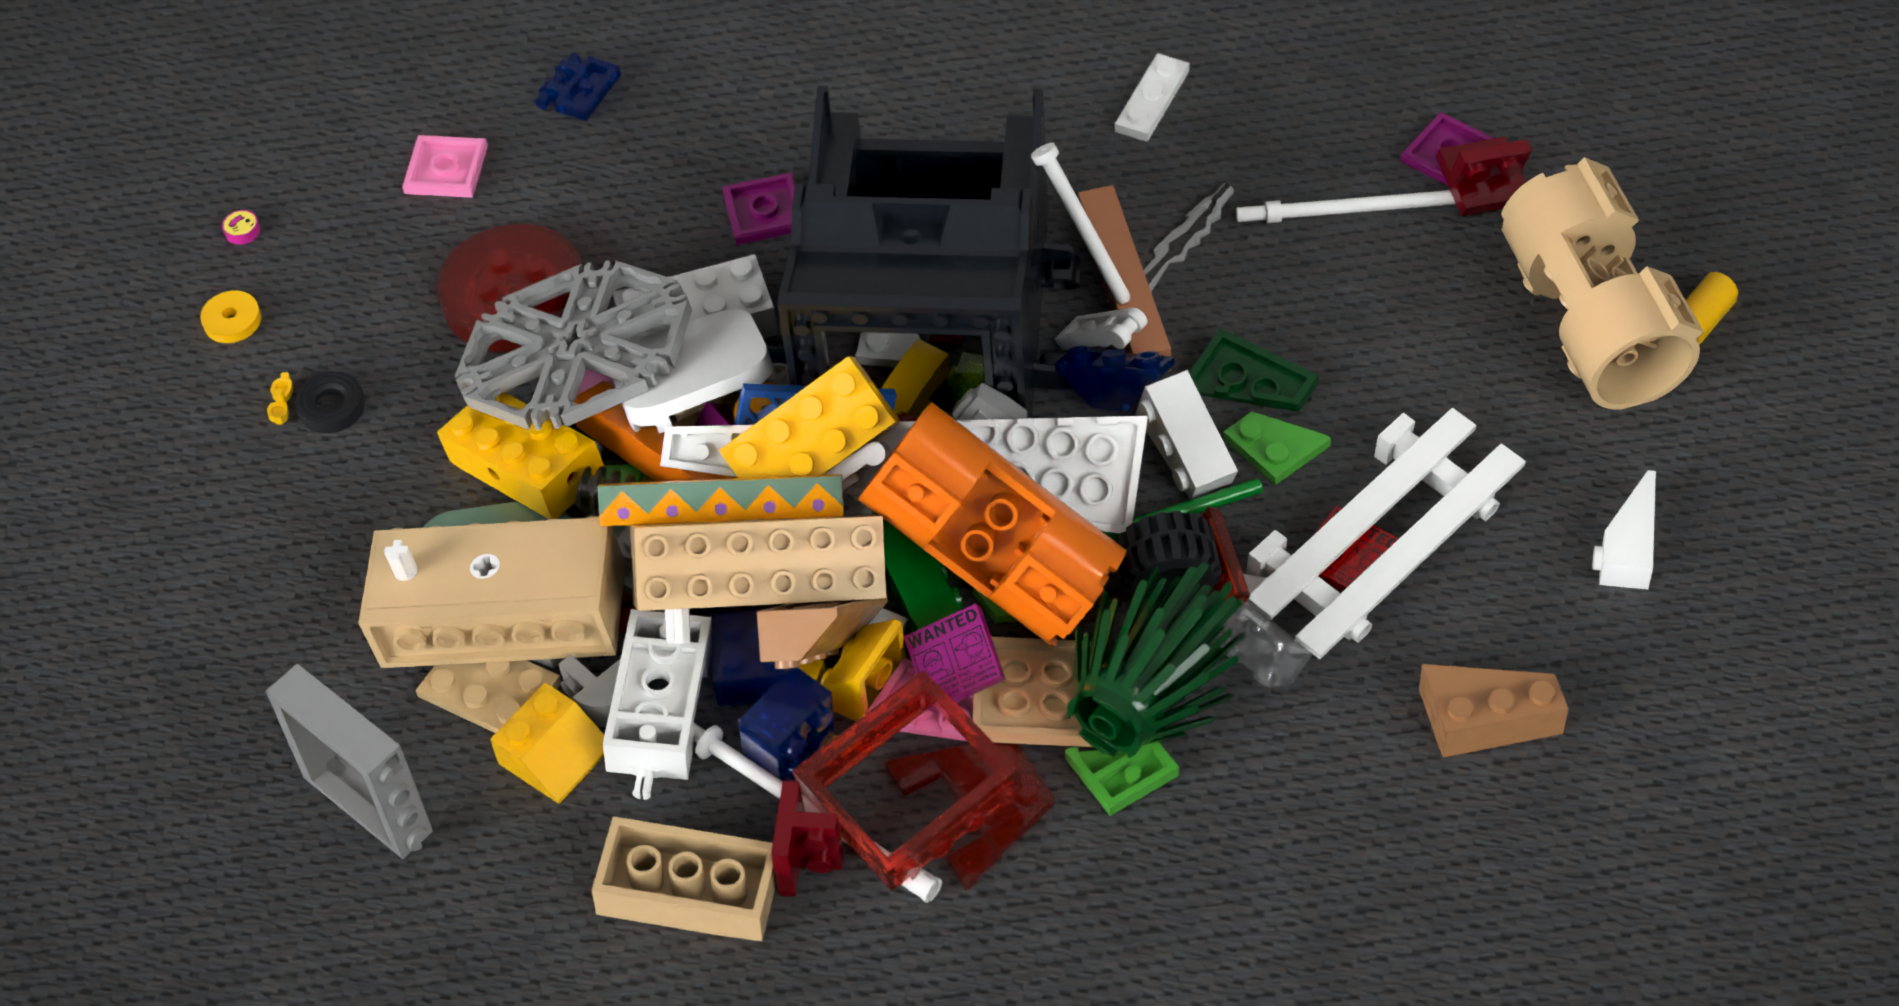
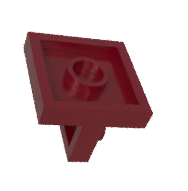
[1436,136,1532,216]
[771,781,844,897]

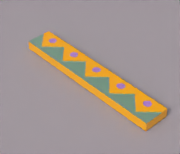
[597,474,844,526]

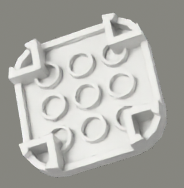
[612,309,776,433]

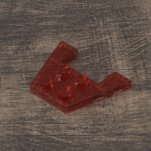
[885,742,1055,891]

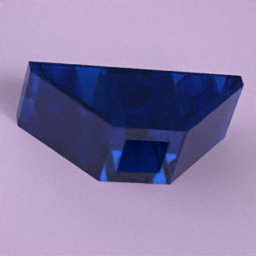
[1055,346,1175,411]

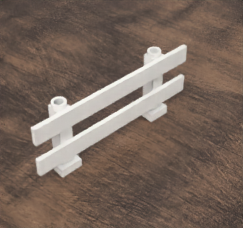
[1246,408,1526,659]

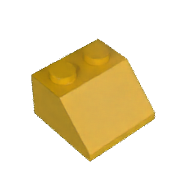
[820,619,906,724]
[490,682,605,804]

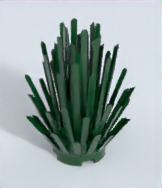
[1067,562,1247,758]

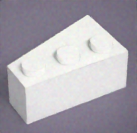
[1135,370,1238,500]

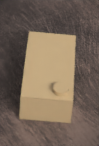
[592,816,777,941]

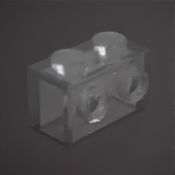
[1214,605,1312,688]

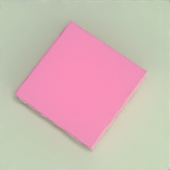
[402,135,488,197]

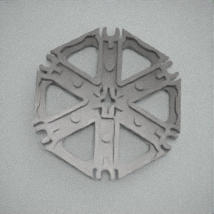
[455,260,692,430]

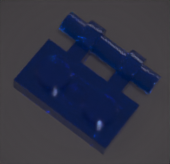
[535,53,621,121]

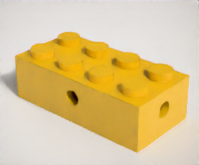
[719,356,901,478]
[437,392,607,519]

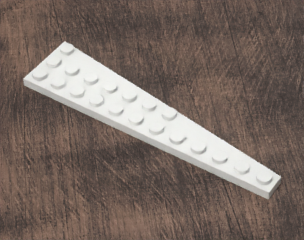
[660,416,1148,534]

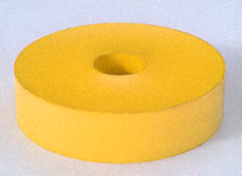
[200,291,261,343]

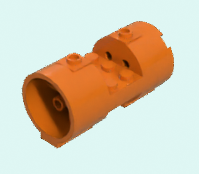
[858,402,1127,647]

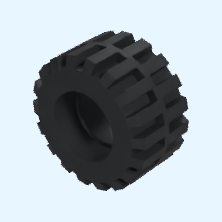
[1117,511,1222,609]

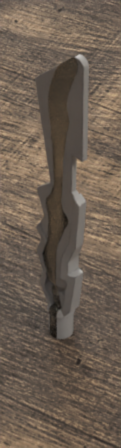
[1106,183,1234,302]

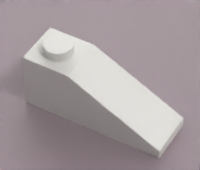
[1592,470,1656,589]

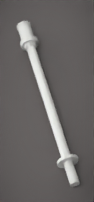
[693,723,942,903]

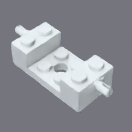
[603,609,713,800]

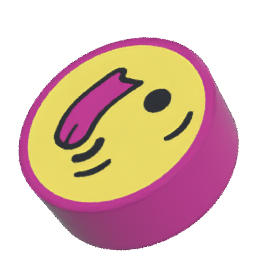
[222,210,260,244]

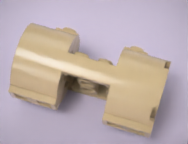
[1501,157,1704,410]

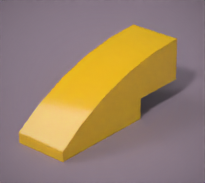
[882,338,950,419]

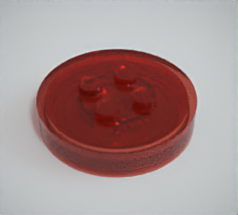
[437,224,583,353]

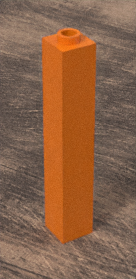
[575,380,738,482]

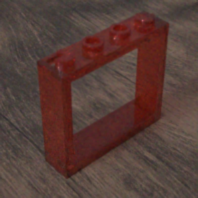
[793,670,1023,892]

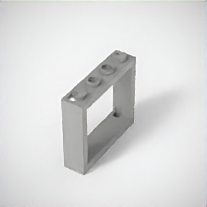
[266,663,433,859]

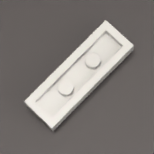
[1115,53,1189,142]

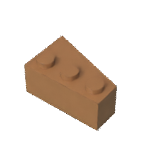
[1419,664,1568,758]

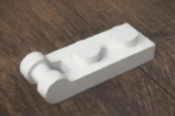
[1054,307,1148,351]
[824,441,890,492]

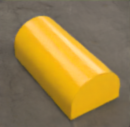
[1686,272,1738,345]

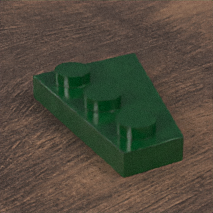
[1189,329,1319,412]

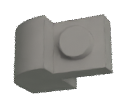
[559,654,650,727]

